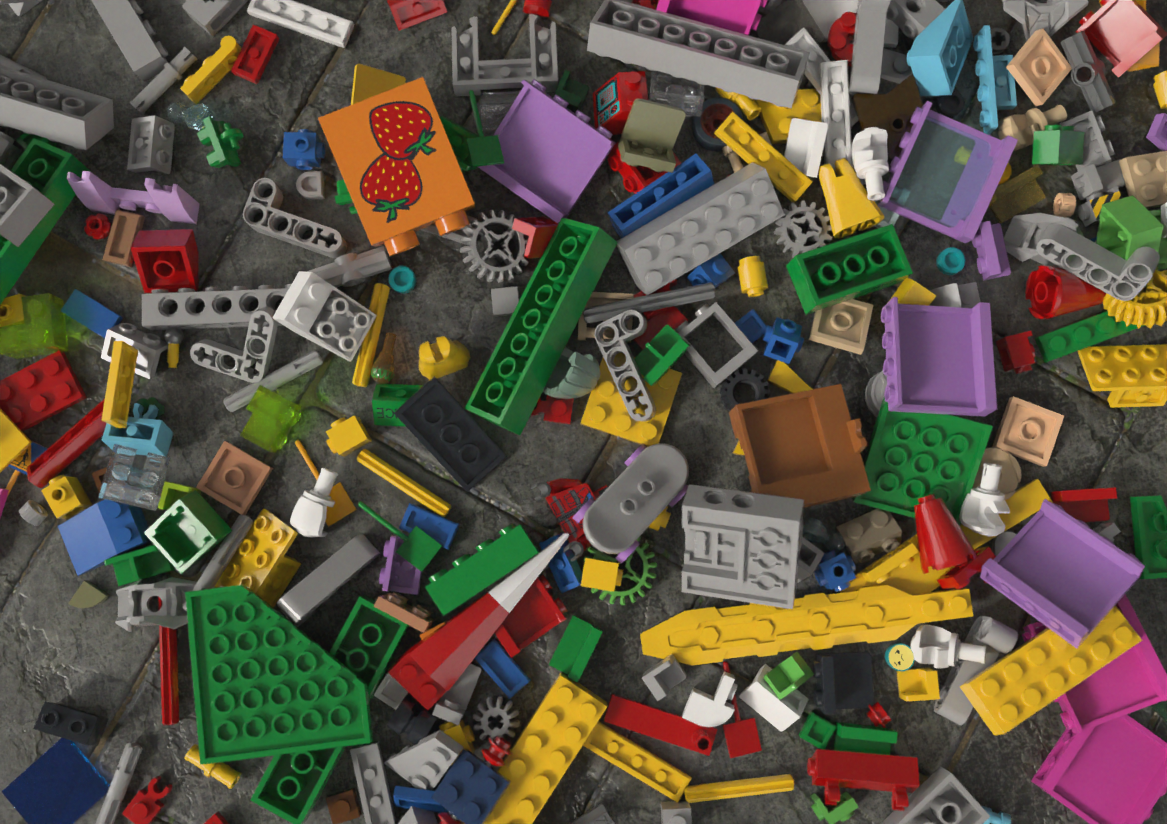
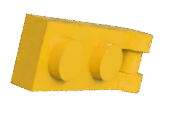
[180,36,241,105]

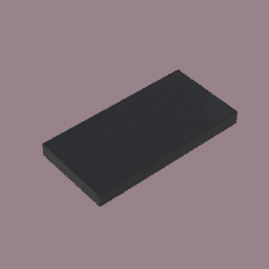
[393,376,507,492]

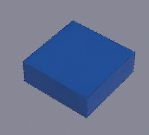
[735,309,767,343]

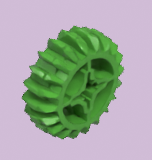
[584,536,657,605]

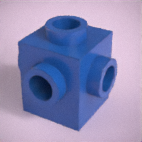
[283,129,325,170]
[763,317,804,364]
[814,550,856,592]

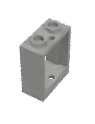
[675,302,758,388]

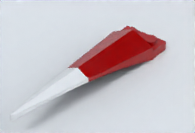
[388,533,569,710]

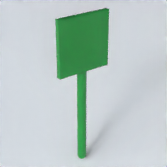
[466,90,504,167]
[358,501,442,572]

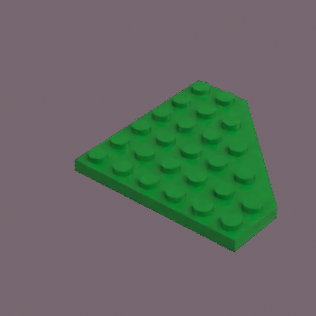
[185,585,373,765]

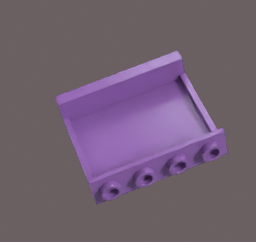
[478,79,616,224]
[881,297,997,416]
[980,499,1145,649]

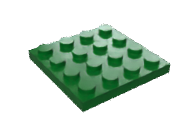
[852,398,993,526]

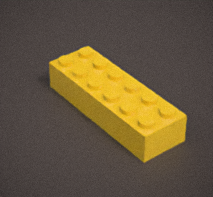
[959,606,1142,736]
[484,672,607,824]

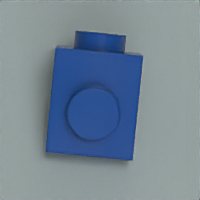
[687,253,735,288]

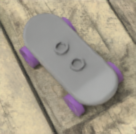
[572,443,689,564]

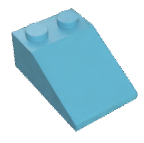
[907,0,973,96]

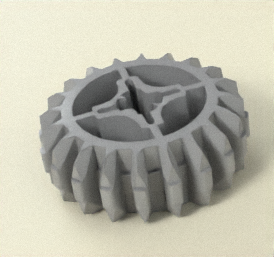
[460,210,528,283]

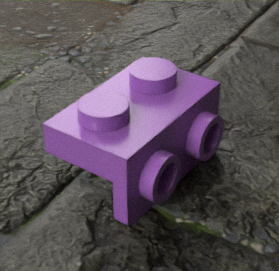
[972,221,1011,281]
[379,535,422,595]

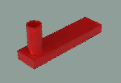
[604,693,717,756]

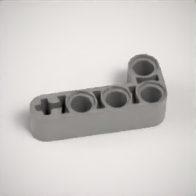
[849,0,891,94]
[243,178,347,258]
[1036,224,1160,301]
[594,310,656,422]
[277,532,380,627]
[934,616,1018,725]

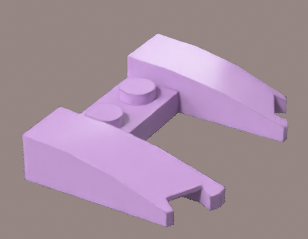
[67,171,200,224]

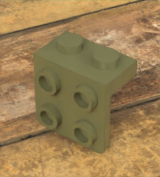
[618,98,686,173]

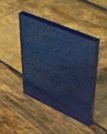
[1,738,110,824]

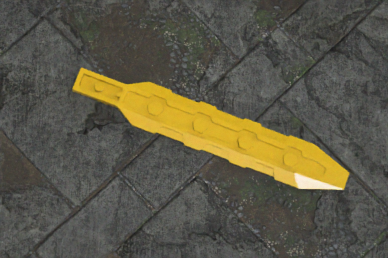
[640,584,973,665]

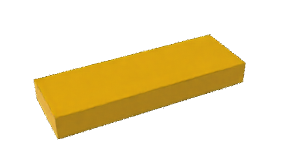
[102,341,138,428]

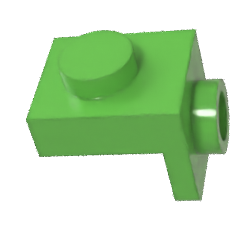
[810,791,858,824]

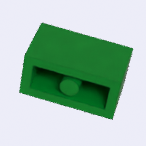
[1032,125,1085,165]

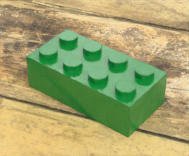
[786,224,913,314]
[425,523,540,616]

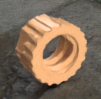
[1053,193,1076,217]

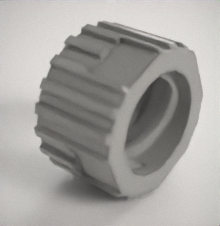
[19,500,48,526]

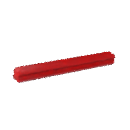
[158,596,179,725]

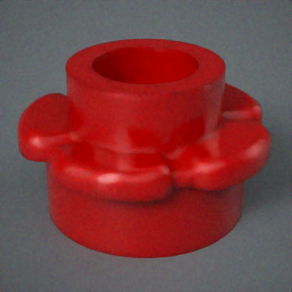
[84,213,111,239]
[866,702,891,729]

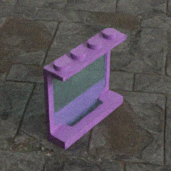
[877,101,1018,243]

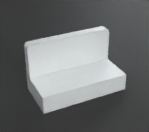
[784,118,828,178]
[740,664,808,731]

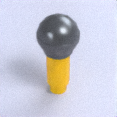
[164,327,184,368]

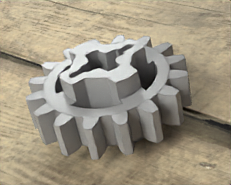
[774,200,832,258]

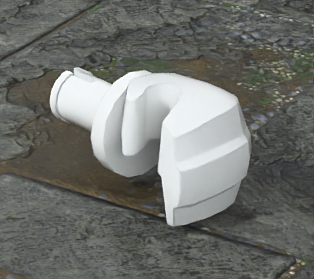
[851,127,889,201]
[959,463,1010,537]
[290,468,338,537]
[910,625,987,668]

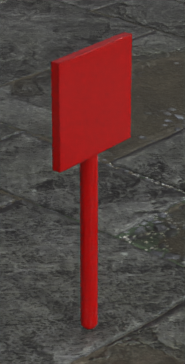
[723,661,762,758]

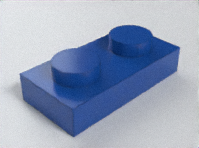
[539,532,583,593]

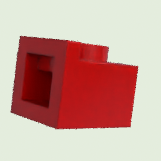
[996,331,1035,374]

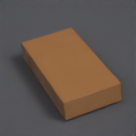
[102,209,145,267]

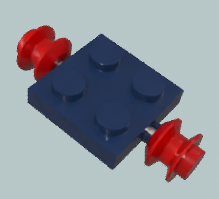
[431,736,513,824]

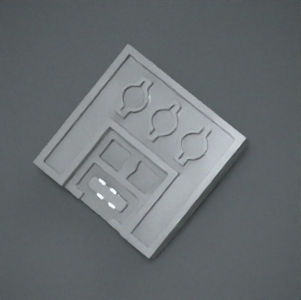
[682,485,804,609]

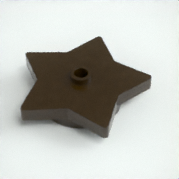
[851,75,945,177]

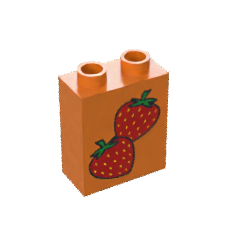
[318,77,475,256]

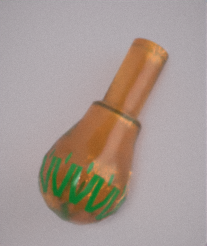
[371,333,397,384]

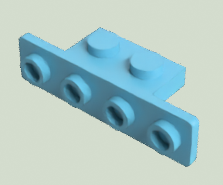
[973,25,1017,135]

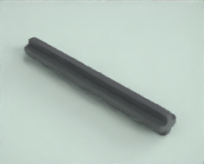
[583,282,716,323]

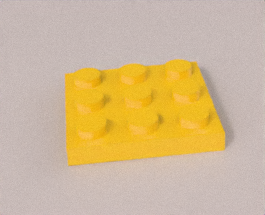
[580,353,682,447]

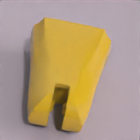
[818,158,884,239]
[419,336,470,380]

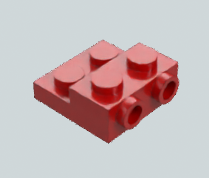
[608,142,681,194]

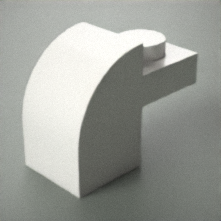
[682,671,738,727]

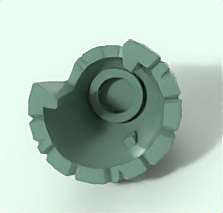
[543,346,601,399]

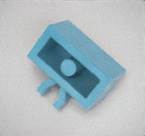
[102,403,173,458]

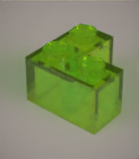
[0,293,68,359]
[240,385,302,453]

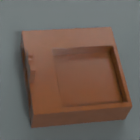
[729,384,871,508]

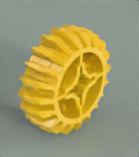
[1103,267,1167,329]

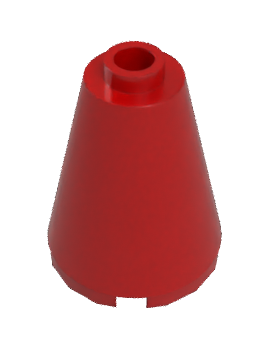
[1025,265,1106,319]
[914,494,978,574]

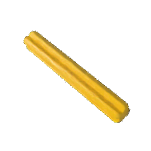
[352,283,390,387]
[357,449,451,517]
[684,774,794,803]

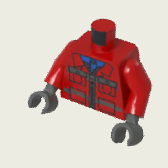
[531,478,608,561]

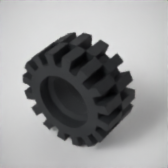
[720,368,770,412]

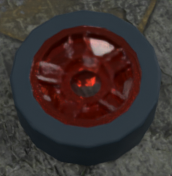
[692,97,744,152]

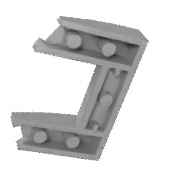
[452,14,558,96]

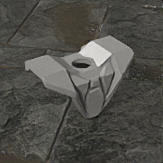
[1002,0,1088,42]
[1004,213,1084,269]
[115,577,197,632]

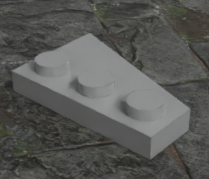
[383,730,463,791]

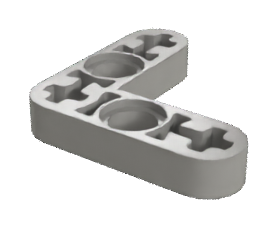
[190,307,278,383]

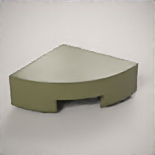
[68,580,110,608]

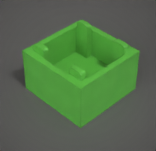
[1096,195,1164,260]

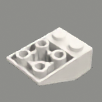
[272,271,377,362]

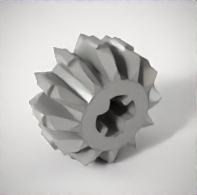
[473,696,520,744]

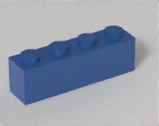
[608,154,714,238]

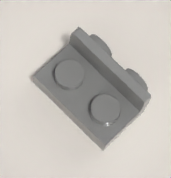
[1060,111,1115,171]
[127,115,175,174]
[101,323,168,379]

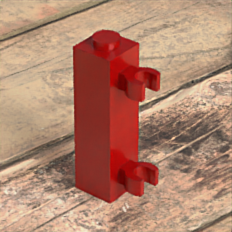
[807,749,920,811]

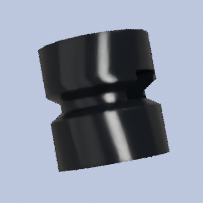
[387,695,438,745]

